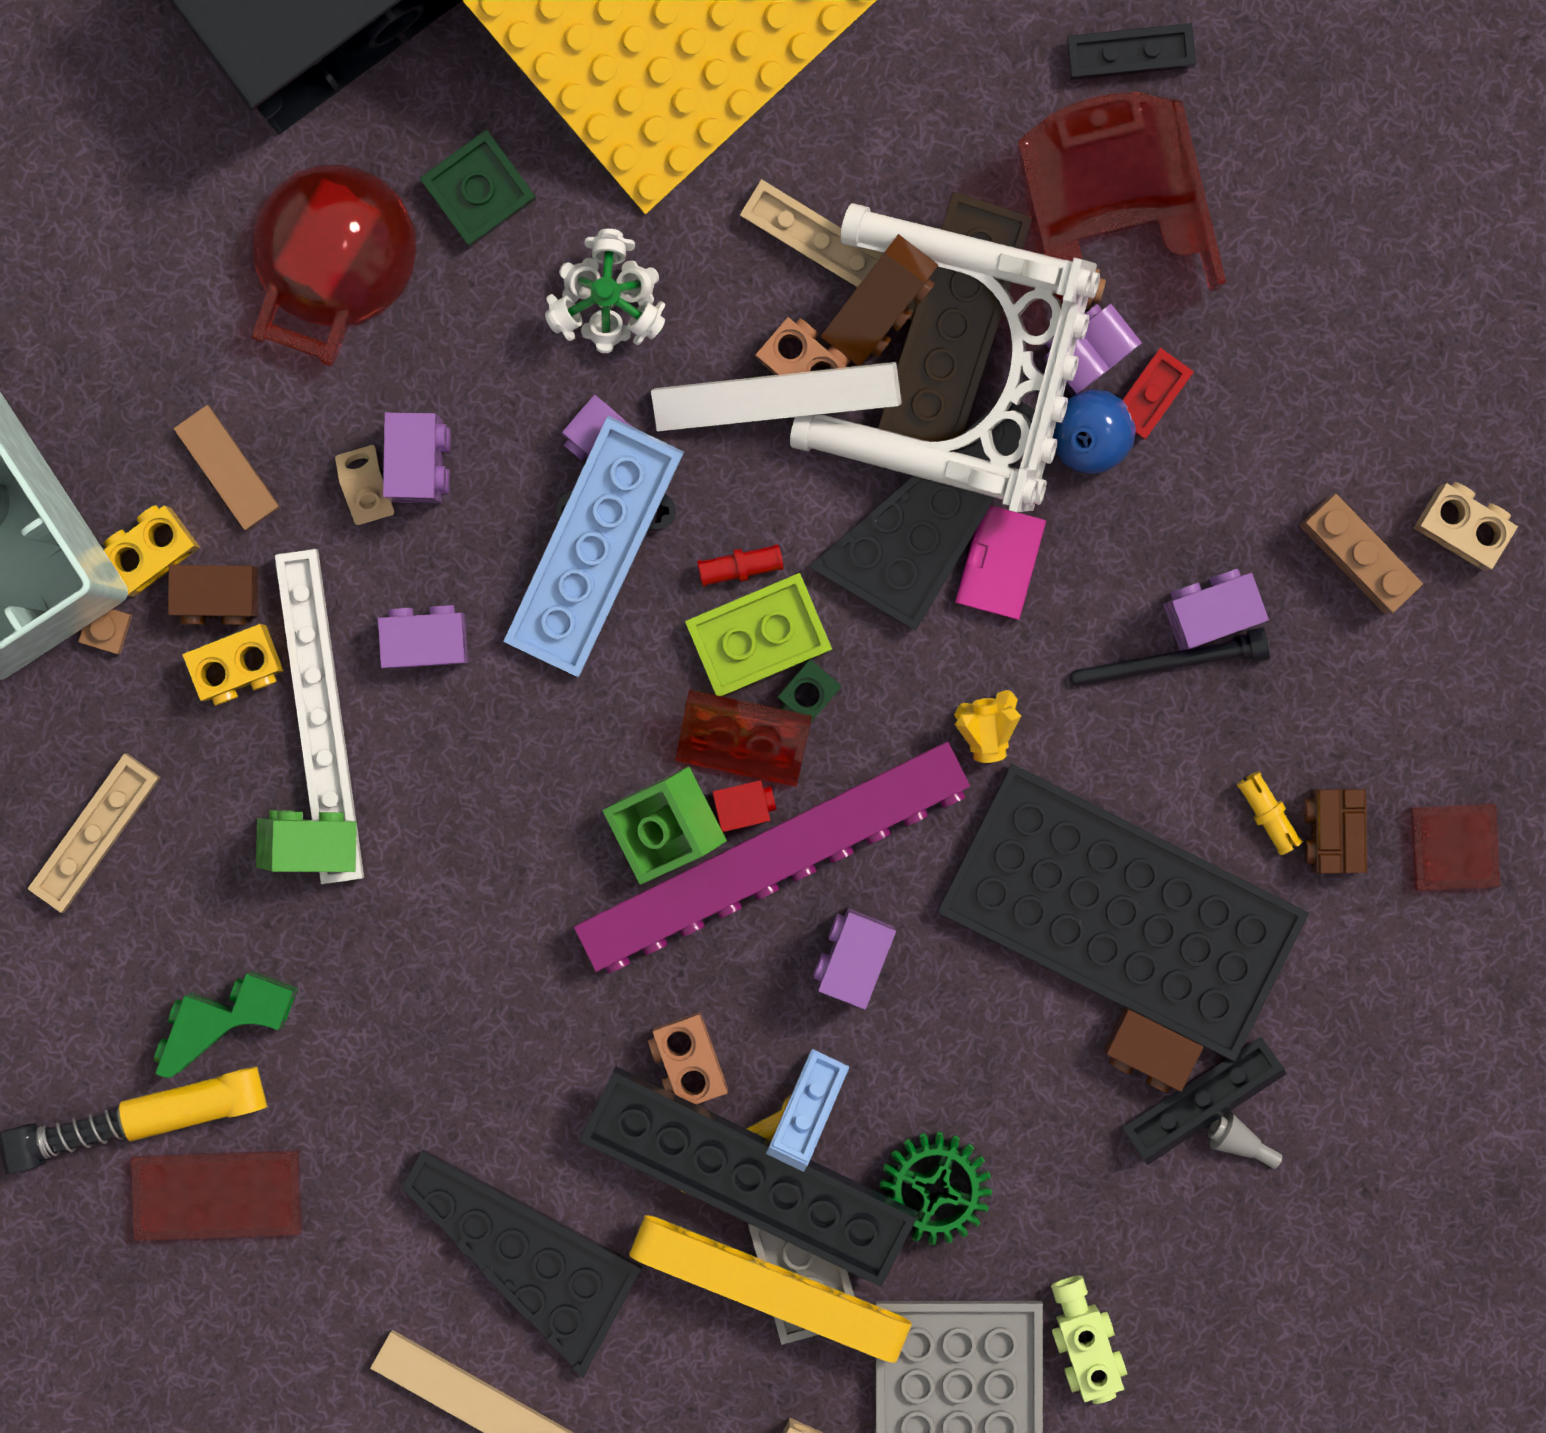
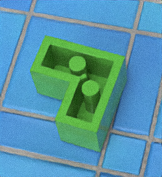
[256,810,357,872]

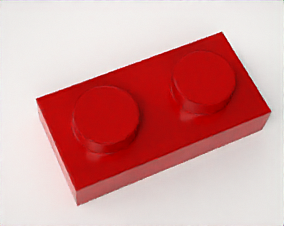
[1122,348,1194,440]

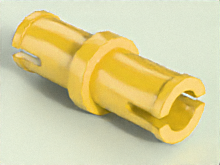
[1237,771,1303,855]

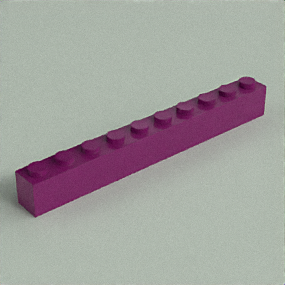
[574,741,971,974]

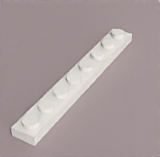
[275,549,364,884]

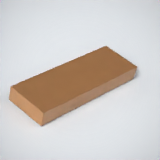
[173,405,281,531]

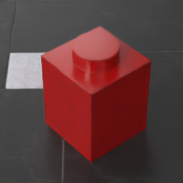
[712,780,777,832]

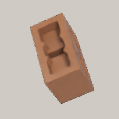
[756,317,850,375]
[648,1011,728,1104]

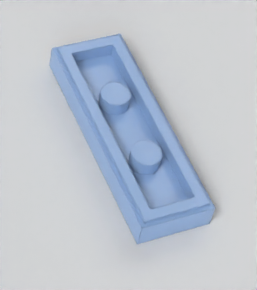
[766,1049,849,1172]

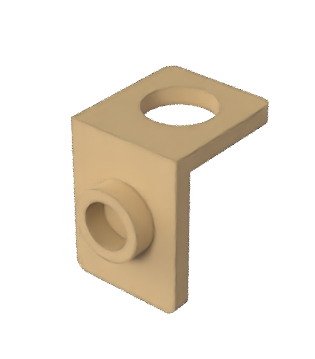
[335,445,394,525]

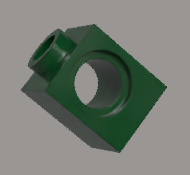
[778,659,842,725]

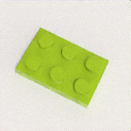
[685,573,832,698]

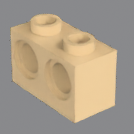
[1414,482,1518,571]

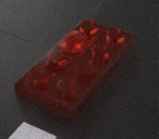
[131,1150,302,1241]

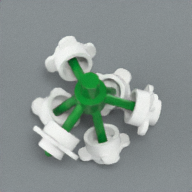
[545,229,665,353]

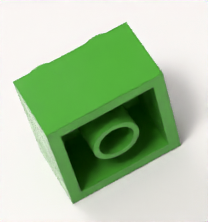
[602,767,727,884]

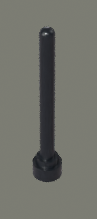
[1069,627,1270,686]

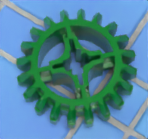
[879,1131,992,1245]

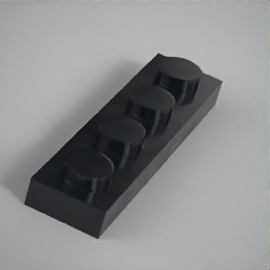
[1123,1037,1286,1165]

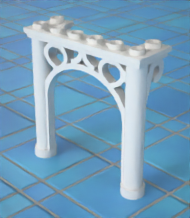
[790,203,1100,512]

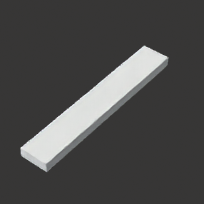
[651,362,902,431]

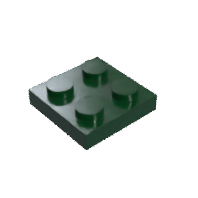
[420,129,536,247]

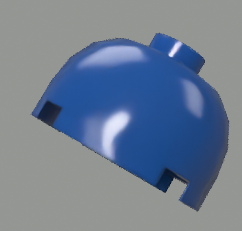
[1052,389,1136,474]

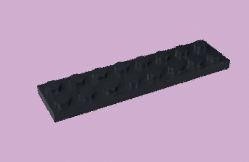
[579,1066,918,1287]

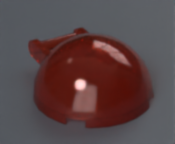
[252,164,417,367]

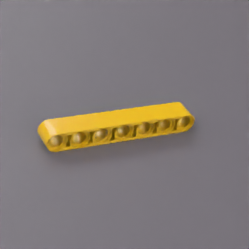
[629,1215,912,1363]

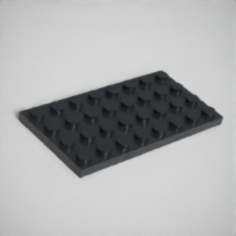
[937,764,1309,1061]

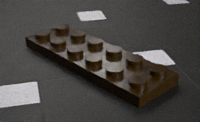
[877,191,1033,442]

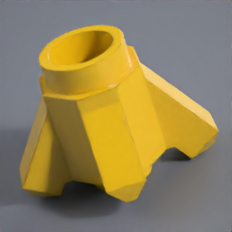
[954,690,1021,763]

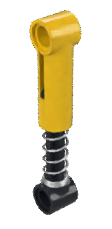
[0,1066,267,1174]

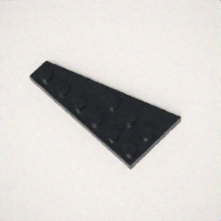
[809,401,1035,631]
[402,1149,642,1379]

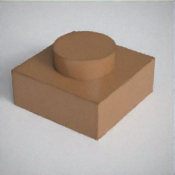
[78,609,133,654]

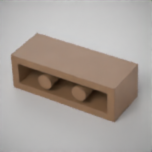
[1299,494,1423,614]

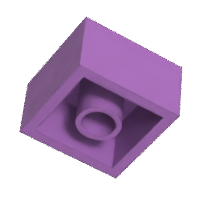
[383,412,451,503]
[1163,568,1269,650]
[813,908,896,1010]

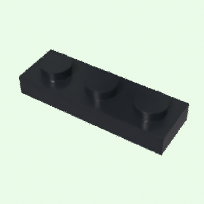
[1066,23,1196,80]

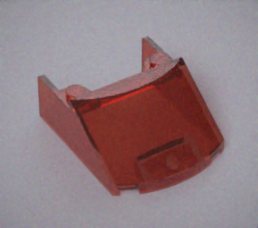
[1017,92,1226,310]

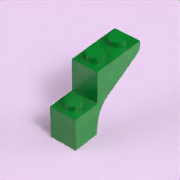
[154,971,298,1078]

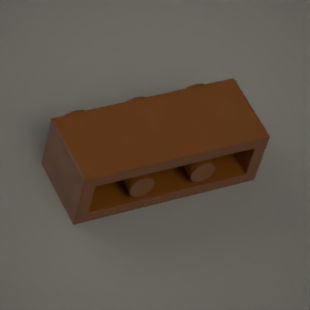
[821,234,938,366]

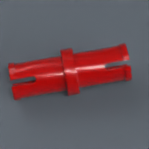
[697,544,784,587]

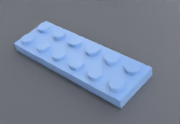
[503,416,684,677]

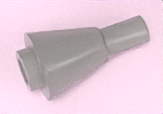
[1208,1112,1283,1169]

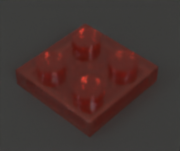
[1411,803,1500,891]

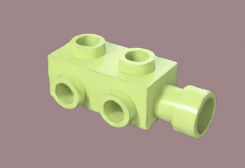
[1051,1275,1127,1404]

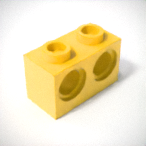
[103,505,200,597]
[182,624,284,706]

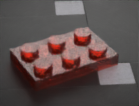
[675,690,812,787]

